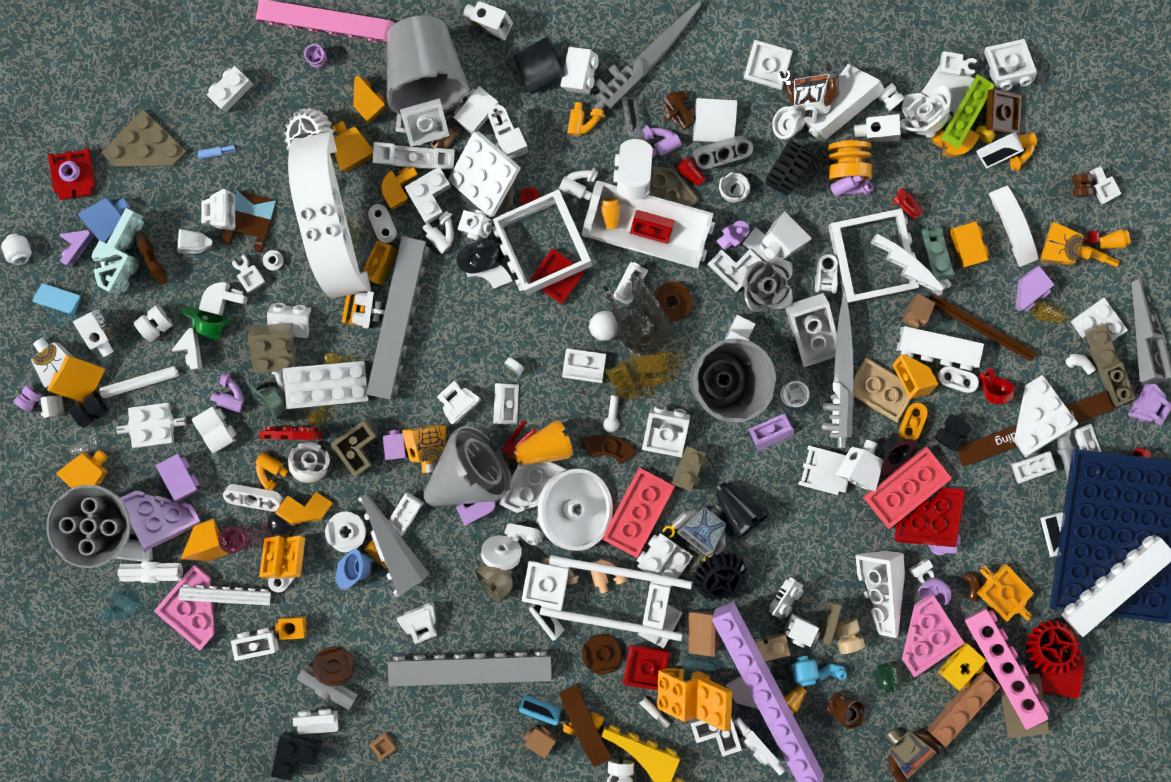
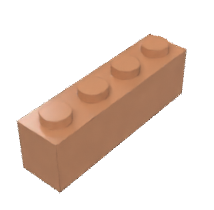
[926,671,1000,747]

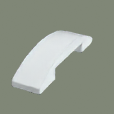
[372,142,455,170]
[989,185,1038,267]

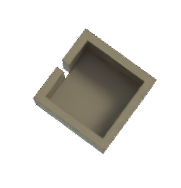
[248,323,297,373]

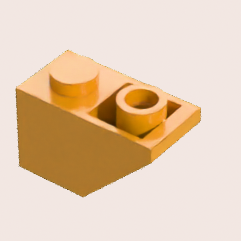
[353,75,387,124]

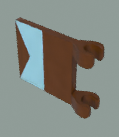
[222,190,276,253]

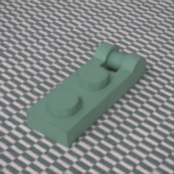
[920,226,954,281]

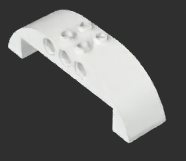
[288,131,371,299]

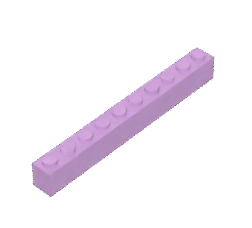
[712,602,824,782]

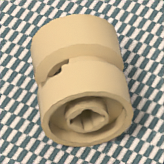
[834,618,866,654]

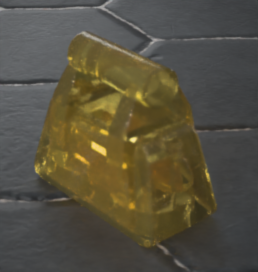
[630,351,669,386]

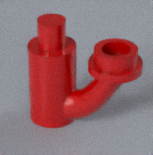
[893,188,923,220]

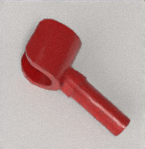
[1082,231,1100,243]

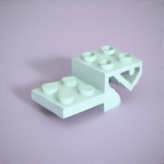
[92,208,144,295]

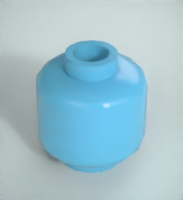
[791,656,820,687]

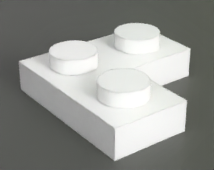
[707,249,762,292]
[1070,298,1128,341]

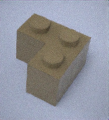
[331,420,379,477]

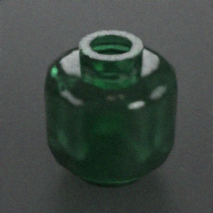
[873,662,902,693]

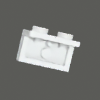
[267,303,311,338]
[293,709,339,734]

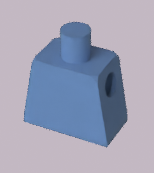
[78,197,131,243]

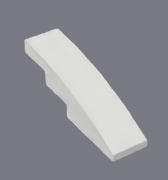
[871,234,943,293]

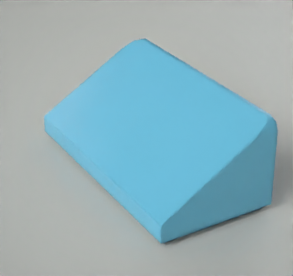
[32,283,81,315]

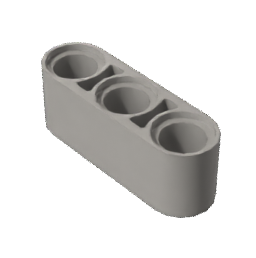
[693,136,753,169]

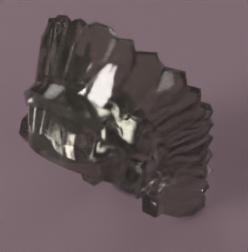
[603,271,672,356]

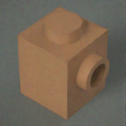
[902,294,935,330]
[524,725,556,759]

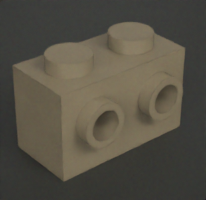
[671,446,708,491]

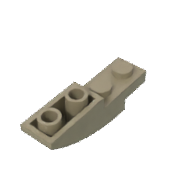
[1084,323,1135,406]

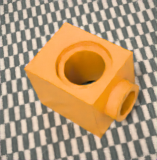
[275,616,307,640]

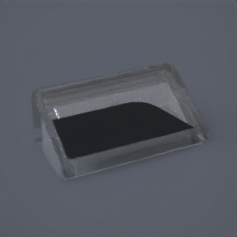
[621,96,643,140]

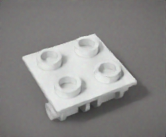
[769,577,804,619]

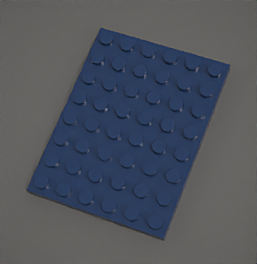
[1049,448,1171,623]

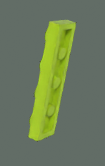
[940,74,995,149]

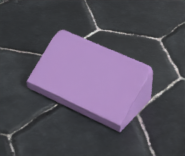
[748,413,795,451]

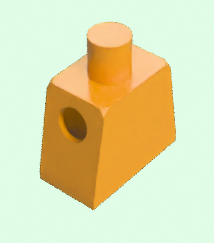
[333,121,373,173]
[56,450,108,488]

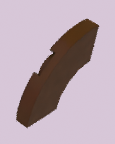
[582,435,637,464]

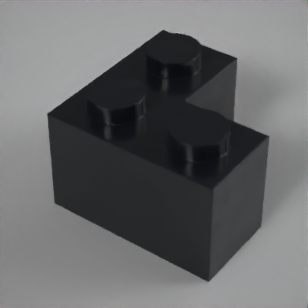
[271,732,323,781]

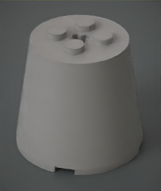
[387,16,469,115]
[689,339,776,423]

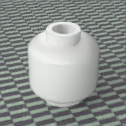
[1,234,32,265]

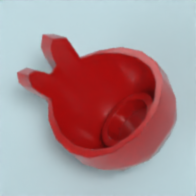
[979,368,1015,405]

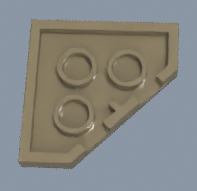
[101,110,187,167]

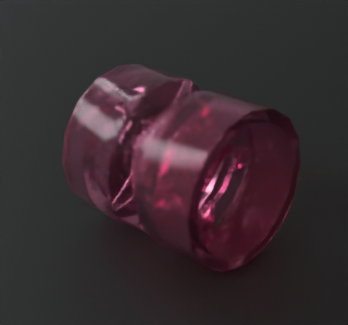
[219,526,250,554]

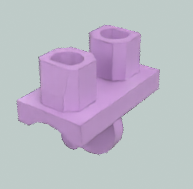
[717,221,750,250]

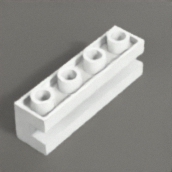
[896,326,984,371]

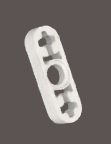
[223,484,283,512]

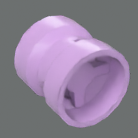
[304,44,327,68]
[13,385,43,413]

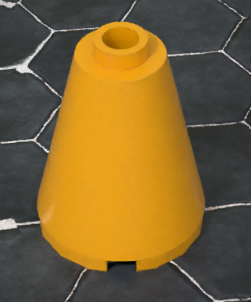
[513,420,573,465]

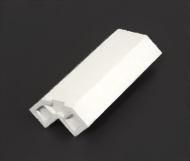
[581,180,715,269]

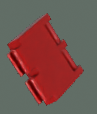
[48,147,96,200]

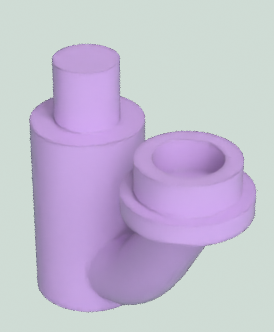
[642,125,682,158]
[831,176,873,197]
[210,373,245,413]

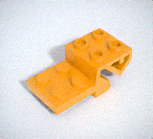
[657,668,732,732]

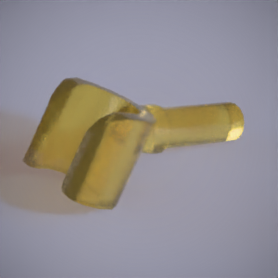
[324,352,354,364]

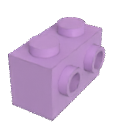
[155,454,200,502]

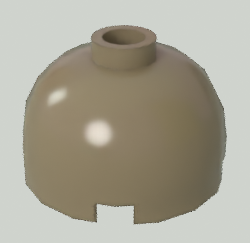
[474,563,513,602]

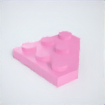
[154,564,215,651]
[902,593,964,677]

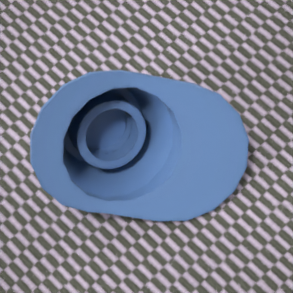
[335,549,375,589]

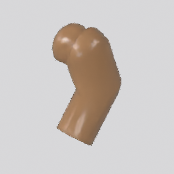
[430,127,459,149]

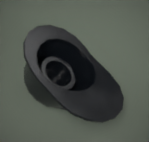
[456,238,504,274]
[881,432,915,477]

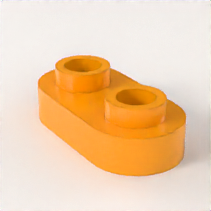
[899,403,928,441]

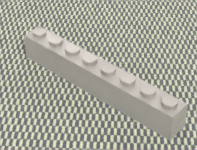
[366,236,430,400]
[388,651,552,686]

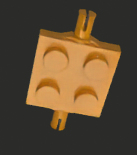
[977,564,1034,622]

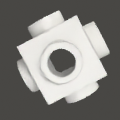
[458,210,493,241]

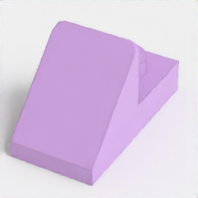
[59,230,95,267]

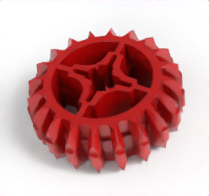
[1025,620,1082,676]

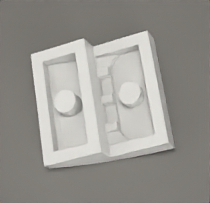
[693,98,737,142]

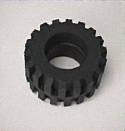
[765,140,813,196]

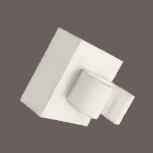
[39,395,65,418]
[908,559,934,583]

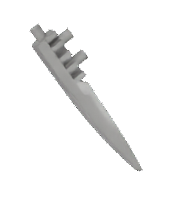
[594,0,701,110]
[822,296,854,448]

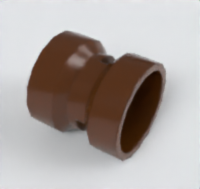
[1072,174,1094,197]

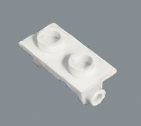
[612,262,648,306]

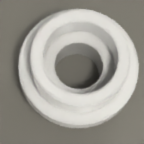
[263,250,284,271]

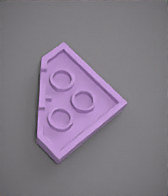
[120,490,201,552]

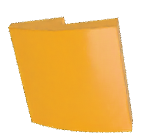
[47,355,105,402]
[259,536,305,579]

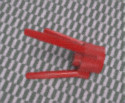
[502,420,536,461]

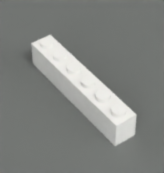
[1061,535,1171,637]

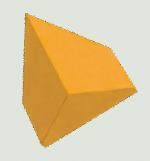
[181,518,229,561]

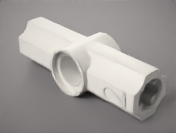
[118,562,183,583]

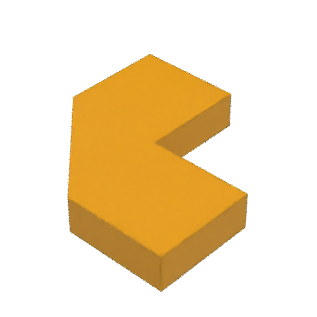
[275,492,333,525]

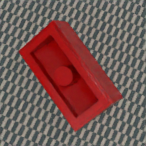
[630,210,675,244]

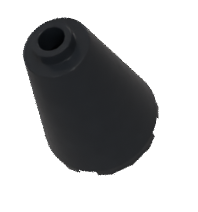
[715,482,769,539]

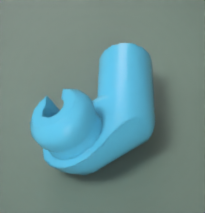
[819,663,847,681]

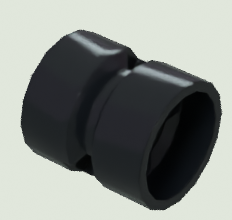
[69,391,109,428]
[934,414,972,452]

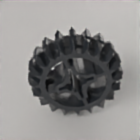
[693,551,748,602]

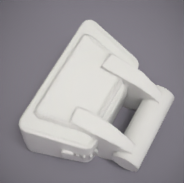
[201,189,235,230]
[178,229,212,254]
[437,381,481,425]
[116,526,153,562]
[397,602,438,644]

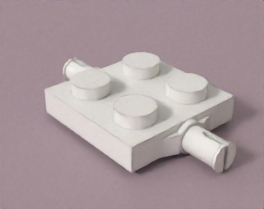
[116,403,186,448]
[733,717,785,775]

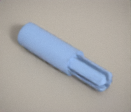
[198,145,236,160]

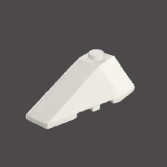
[856,551,905,638]

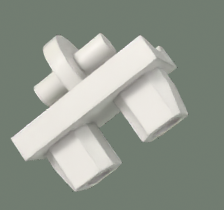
[352,291,385,329]

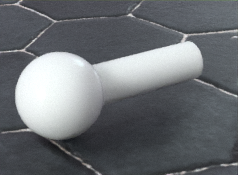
[603,394,619,433]

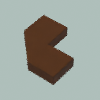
[136,232,168,285]

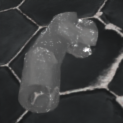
[69,435,100,455]

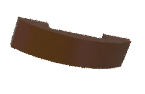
[559,684,612,767]

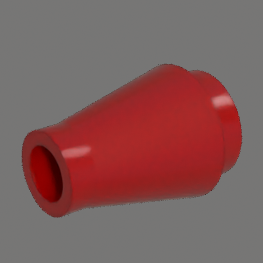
[676,156,706,186]

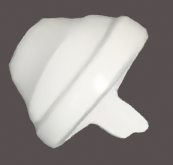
[772,106,805,140]

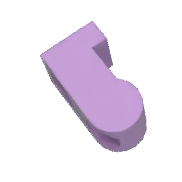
[456,501,496,525]

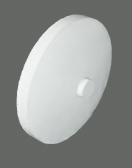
[538,469,613,551]

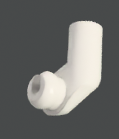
[1066,354,1096,375]

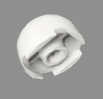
[288,442,330,483]

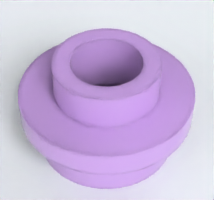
[59,161,80,182]

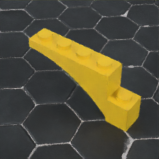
[601,725,686,782]

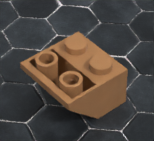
[688,610,719,657]

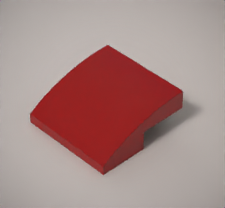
[1039,652,1085,699]

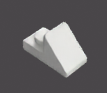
[172,328,202,370]

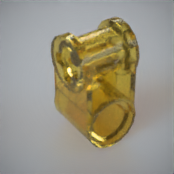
[605,361,636,401]

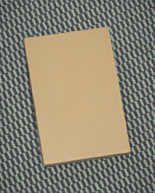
[853,357,911,423]

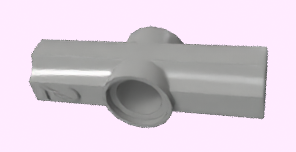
[297,663,358,710]

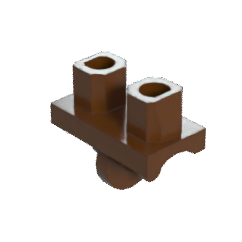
[663,90,696,130]

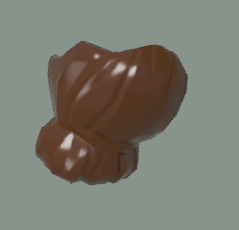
[826,691,864,729]

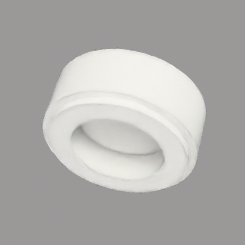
[504,357,525,375]

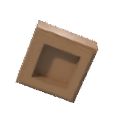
[369,732,397,761]

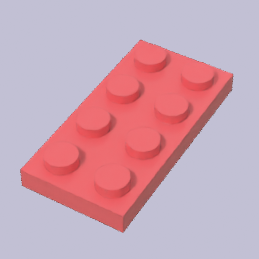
[863,447,952,529]
[602,467,675,558]

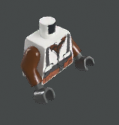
[779,63,840,123]

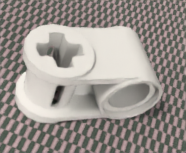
[815,254,838,294]

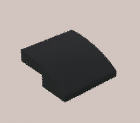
[514,36,566,94]

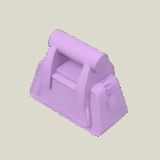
[1128,383,1171,426]

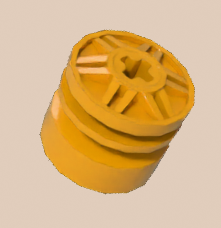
[828,140,872,182]

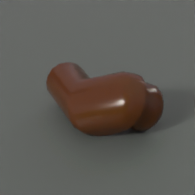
[963,571,982,602]

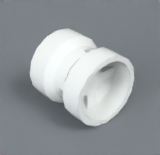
[878,83,905,111]

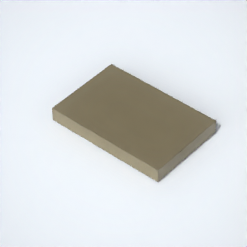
[999,672,1050,738]

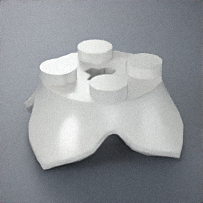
[900,84,952,137]

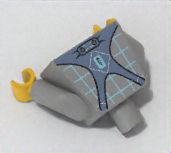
[663,505,726,561]

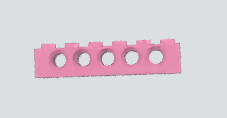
[965,607,1050,730]

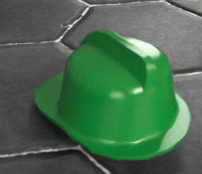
[181,307,230,339]

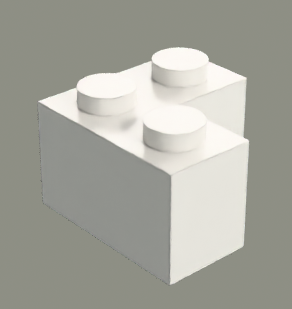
[405,167,451,224]
[689,718,742,757]

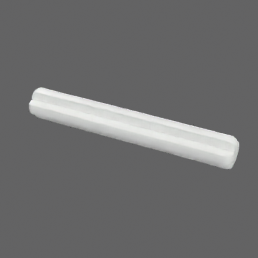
[99,366,179,398]

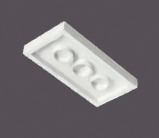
[283,361,368,409]

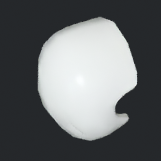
[719,172,750,203]
[589,311,622,341]

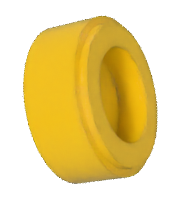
[975,126,995,144]

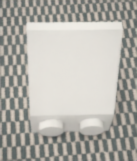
[785,293,837,367]

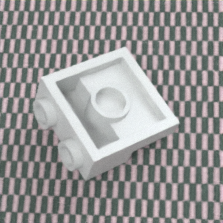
[984,39,1037,91]
[400,99,449,147]
[642,405,690,457]
[636,533,693,587]

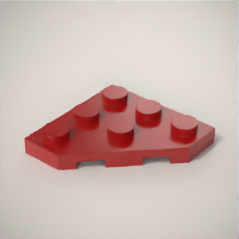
[259,427,323,440]
[894,488,965,547]

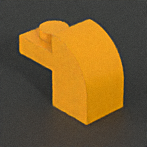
[931,129,980,158]
[382,167,419,210]

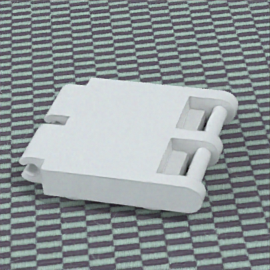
[798,446,848,495]

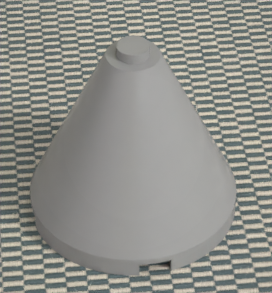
[424,426,512,507]

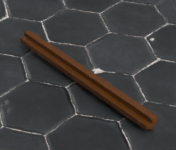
[929,294,1036,361]

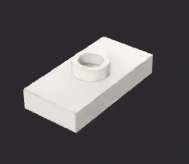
[743,227,778,262]
[1011,451,1057,483]
[388,492,424,536]

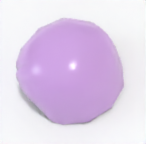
[918,578,951,606]

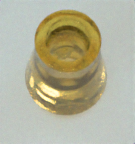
[1032,301,1064,324]

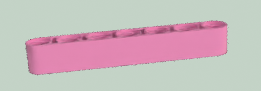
[256,0,395,43]

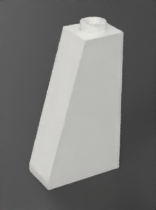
[805,64,885,139]

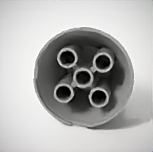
[46,485,130,568]

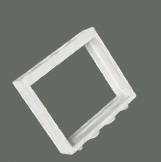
[492,189,593,296]
[828,208,919,303]

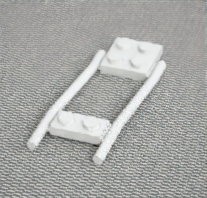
[522,555,692,641]

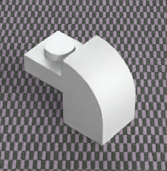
[199,282,248,316]
[724,314,755,341]

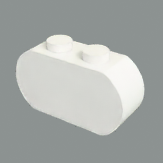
[614,139,653,200]

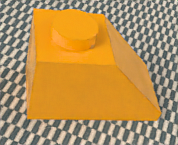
[892,354,939,399]

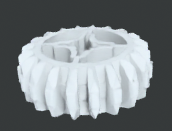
[284,108,335,150]

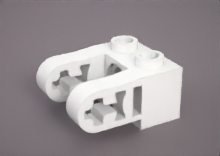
[488,105,528,160]

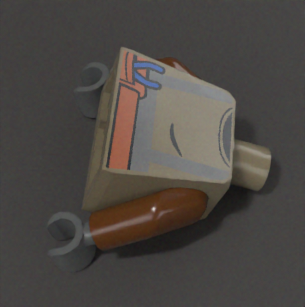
[886,728,950,782]

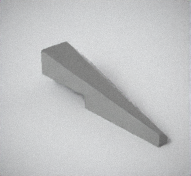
[1132,279,1171,383]
[358,493,430,598]

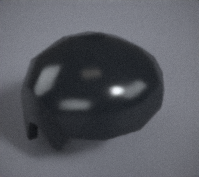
[267,511,298,538]

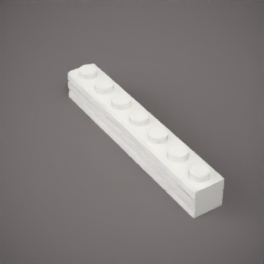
[179,584,271,605]

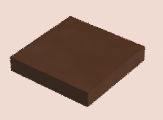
[986,89,1022,135]

